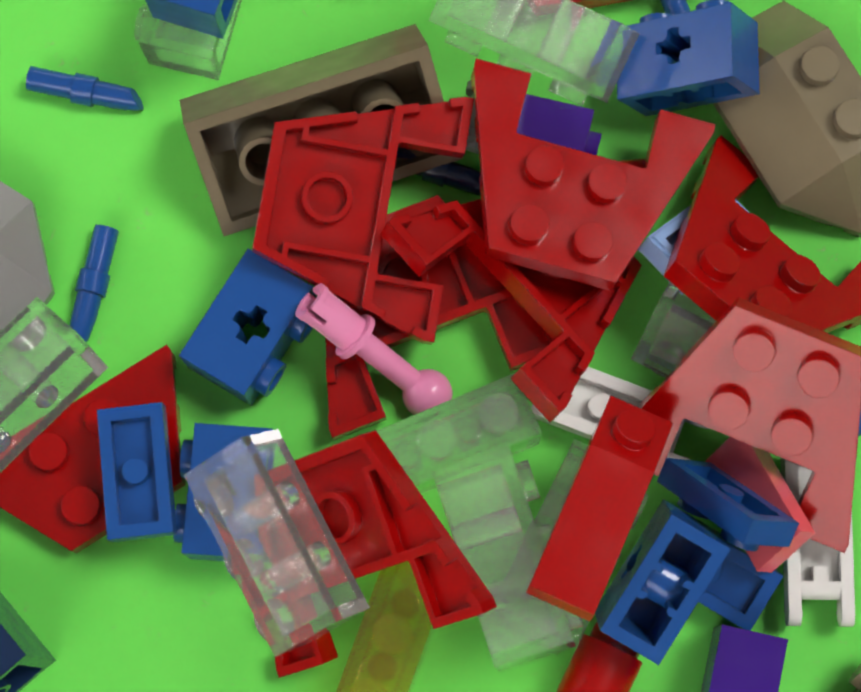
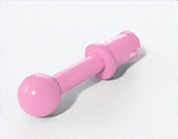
[295,283,453,419]

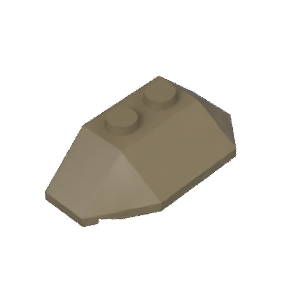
[713,0,861,237]

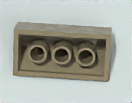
[179,24,461,236]

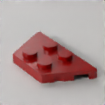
[0,345,186,554]

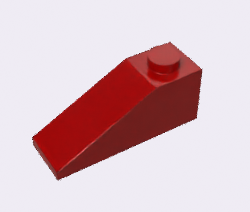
[526,396,673,622]

